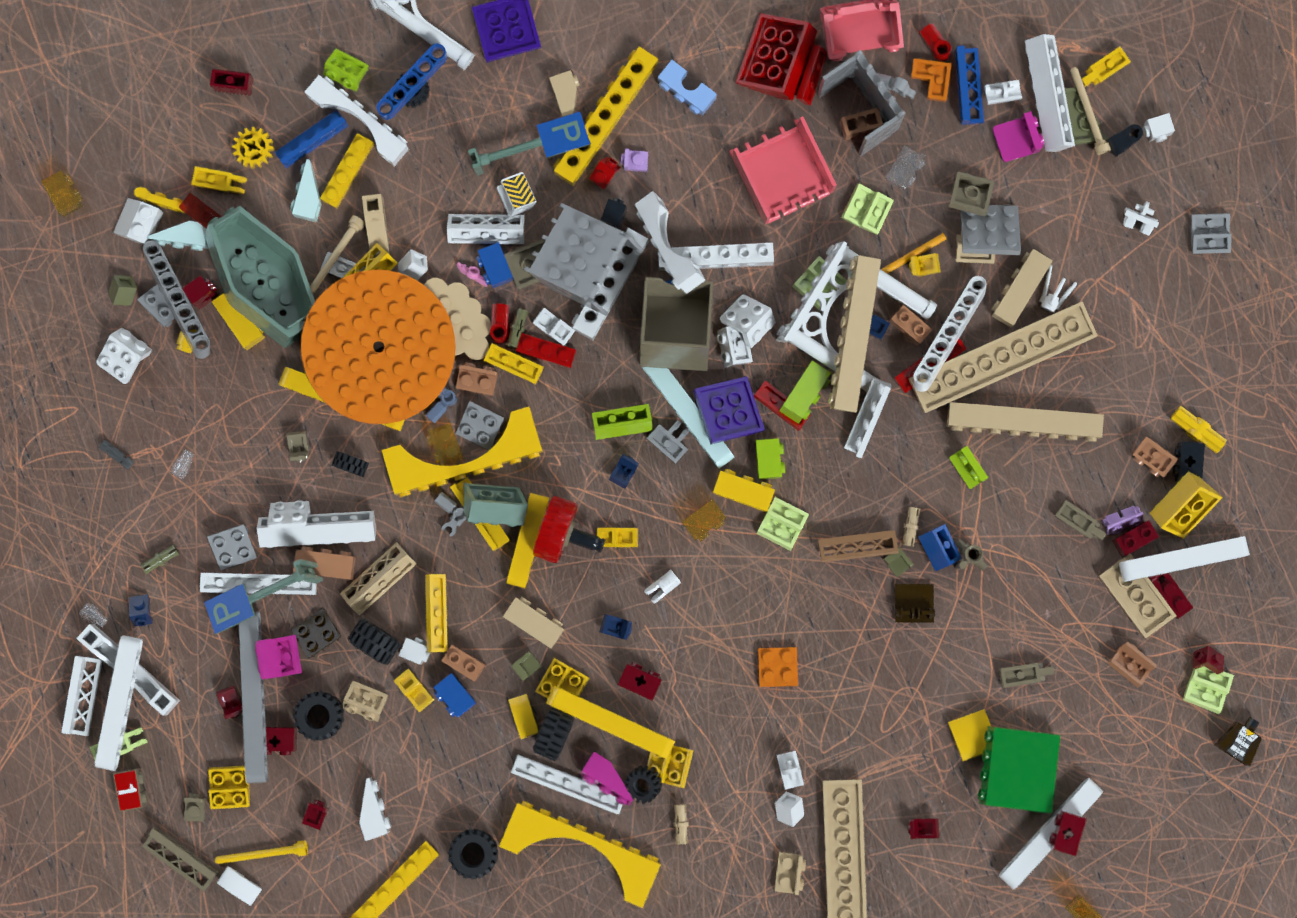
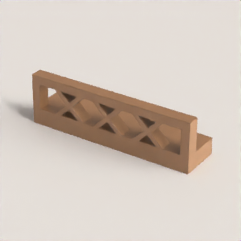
[818,530,899,563]

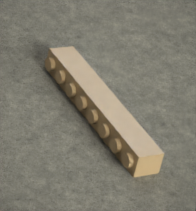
[828,255,881,412]
[946,402,1104,442]

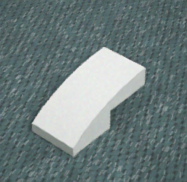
[532,308,575,346]
[217,866,262,906]

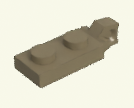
[1054,500,1106,541]
[999,663,1055,688]

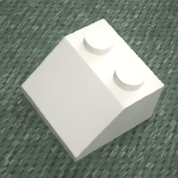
[113,198,163,245]

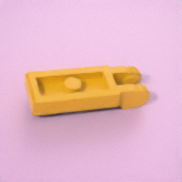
[191,166,247,194]
[134,187,189,214]

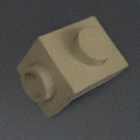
[286,431,310,462]

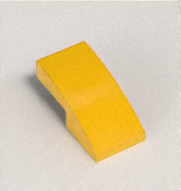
[597,528,638,547]
[393,668,434,712]
[508,694,539,739]

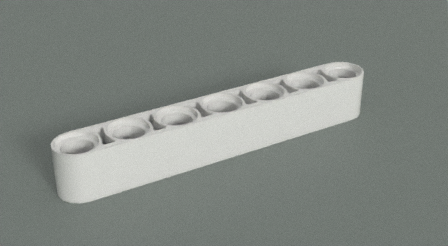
[913,276,987,392]
[1119,536,1250,582]
[95,635,143,771]
[999,777,1103,890]

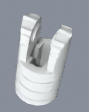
[644,569,681,603]

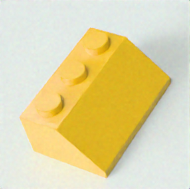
[1150,472,1223,539]

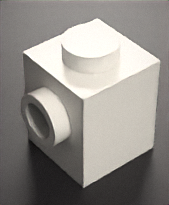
[1143,113,1175,143]
[399,637,431,665]

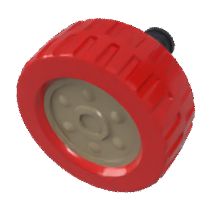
[533,496,605,563]

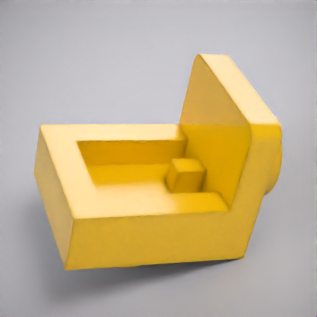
[909,253,941,277]

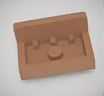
[1107,641,1157,688]

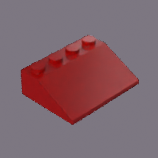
[735,13,818,101]

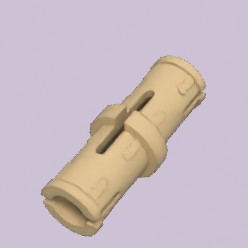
[902,507,921,547]
[673,804,689,844]

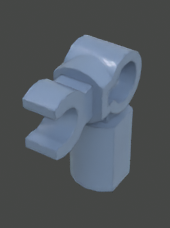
[425,387,457,424]

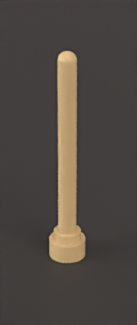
[1071,67,1111,155]
[310,215,365,294]

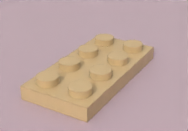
[1098,554,1176,639]

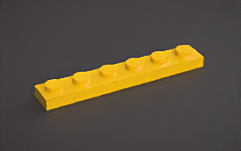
[350,841,440,918]

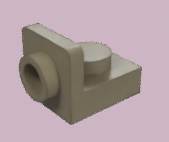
[183,793,206,822]

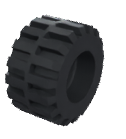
[347,619,401,665]
[293,692,344,741]
[533,707,574,761]
[448,829,498,880]

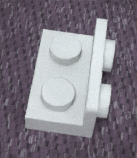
[717,327,753,367]

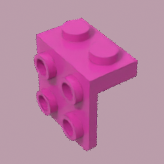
[993,111,1044,162]
[255,635,302,679]

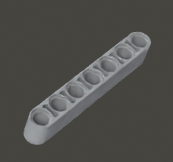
[143,240,210,359]

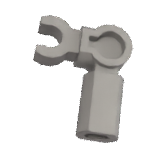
[877,73,916,99]
[434,492,467,537]

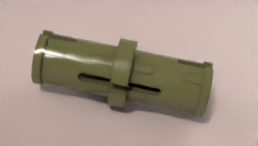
[506,308,528,348]
[140,544,180,574]

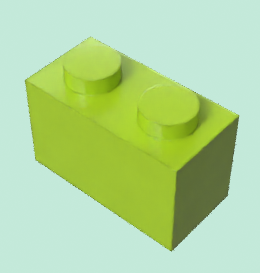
[755,438,785,480]

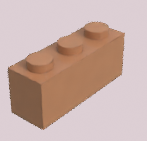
[293,546,356,580]

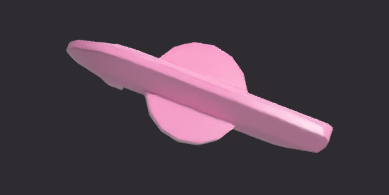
[457,262,488,287]

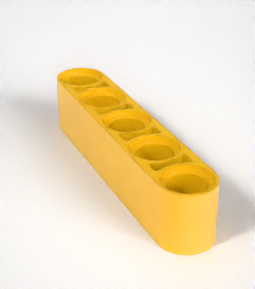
[507,493,549,588]

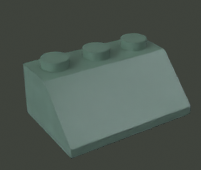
[463,483,528,527]

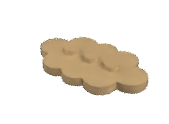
[424,278,491,360]

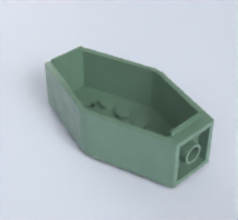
[205,206,315,348]

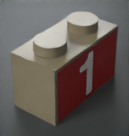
[113,768,148,812]

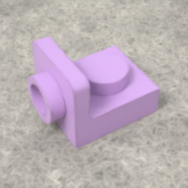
[621,148,648,172]

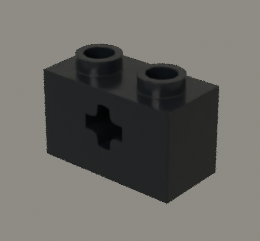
[600,198,627,230]
[1173,441,1205,481]

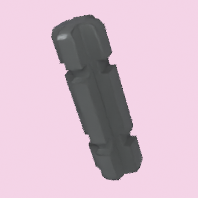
[99,440,134,469]

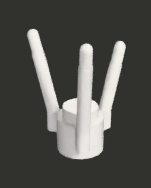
[1039,265,1077,313]

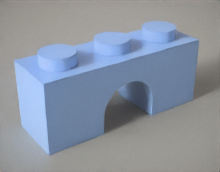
[658,60,717,116]

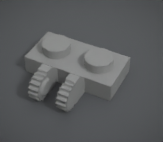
[647,420,690,464]

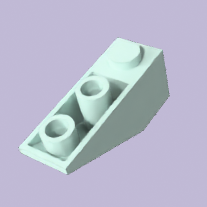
[290,159,322,223]
[148,221,209,251]

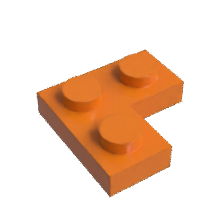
[911,58,952,102]

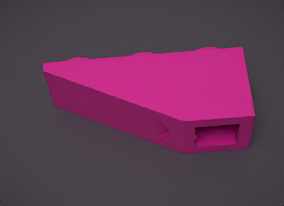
[581,752,633,806]

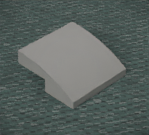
[1190,213,1232,254]

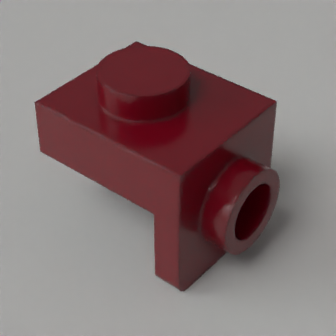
[1193,646,1224,675]
[216,685,243,719]
[302,799,329,830]
[908,818,939,839]

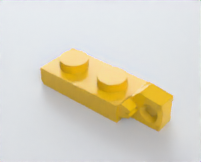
[1082,47,1131,87]

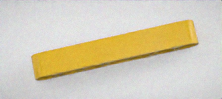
[278,367,405,432]
[546,686,675,759]

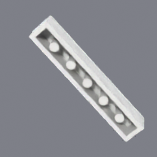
[1025,34,1075,152]
[257,511,376,548]

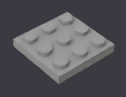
[960,205,1021,255]

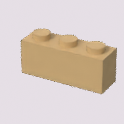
[503,596,565,649]

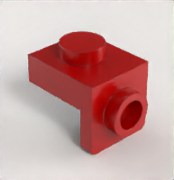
[589,157,621,189]

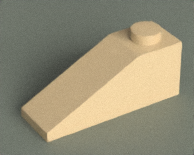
[549,70,580,117]

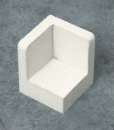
[398,249,428,281]
[775,792,804,827]

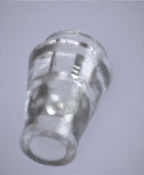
[170,450,194,480]
[78,602,109,628]

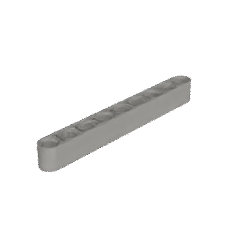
[239,611,268,784]

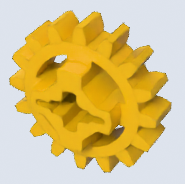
[232,127,274,169]

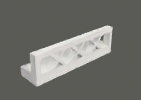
[447,214,525,244]
[844,377,891,458]
[61,656,102,736]

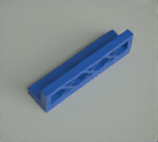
[955,46,984,125]
[275,109,348,169]

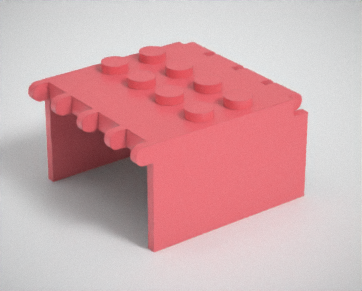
[729,116,837,225]

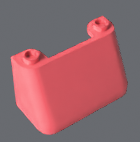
[820,0,904,61]

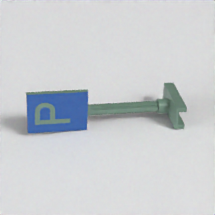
[468,112,590,176]
[204,559,323,634]

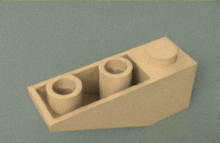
[362,194,390,256]

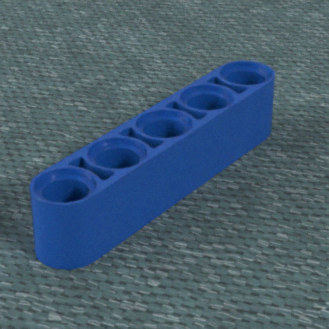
[376,43,448,120]

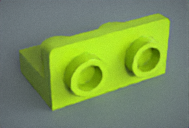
[323,49,369,91]
[949,446,988,489]

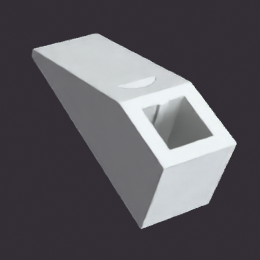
[359,777,391,841]

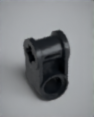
[1106,124,1143,157]

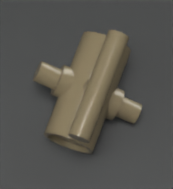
[955,539,988,571]

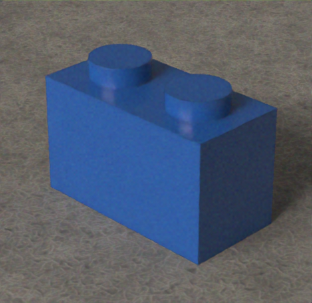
[476,242,514,288]
[918,524,962,571]
[433,673,477,718]

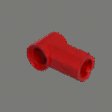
[919,23,951,62]
[490,303,509,343]

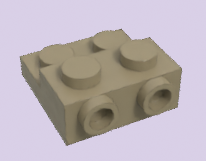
[949,172,994,217]

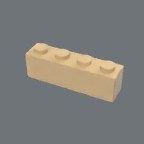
[991,249,1053,328]

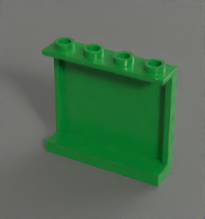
[978,726,1061,813]

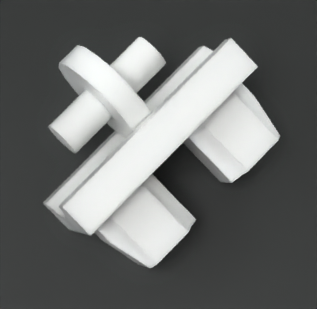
[984,80,1022,105]
[1123,201,1159,235]
[777,751,804,790]

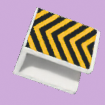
[496,172,536,217]

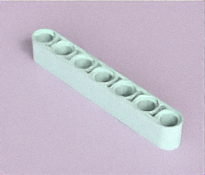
[642,367,734,469]

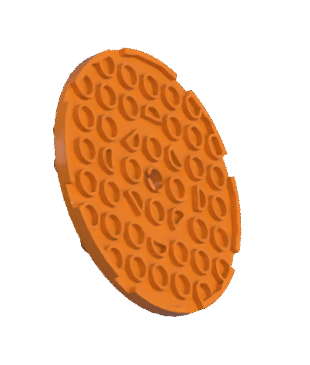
[301,270,456,424]

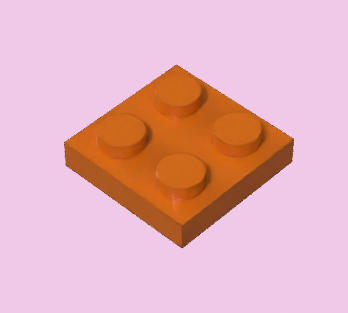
[758,647,798,687]

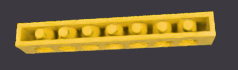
[553,46,658,187]

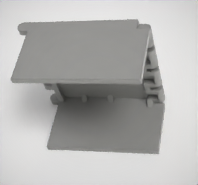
[817,50,906,156]
[524,203,644,316]

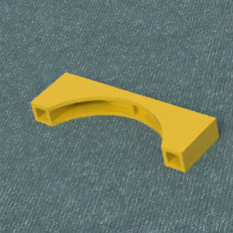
[382,407,543,498]
[499,801,661,908]

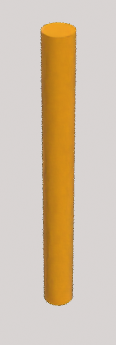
[881,233,947,274]

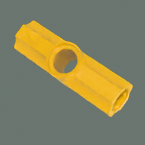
[1170,406,1227,454]

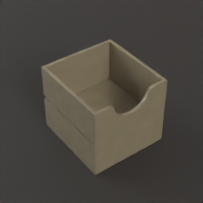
[640,277,713,371]

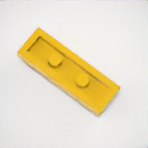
[484,343,544,385]

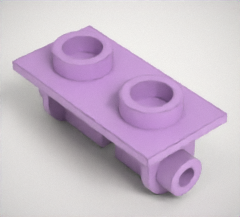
[1102,505,1144,535]

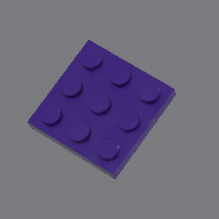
[472,0,541,62]
[693,376,765,445]

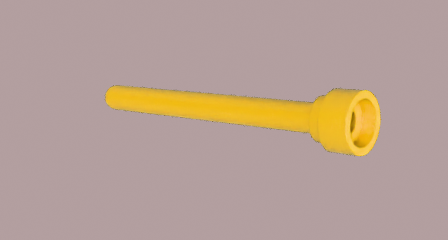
[215,840,308,864]

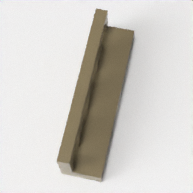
[142,827,219,892]

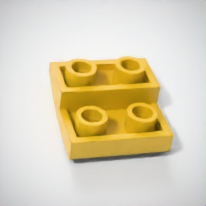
[535,658,590,699]
[948,709,991,761]
[647,746,693,788]
[208,765,250,809]

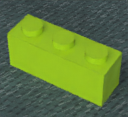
[779,361,831,424]
[592,404,652,440]

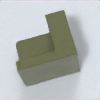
[108,275,137,306]
[882,547,914,577]
[511,651,541,681]

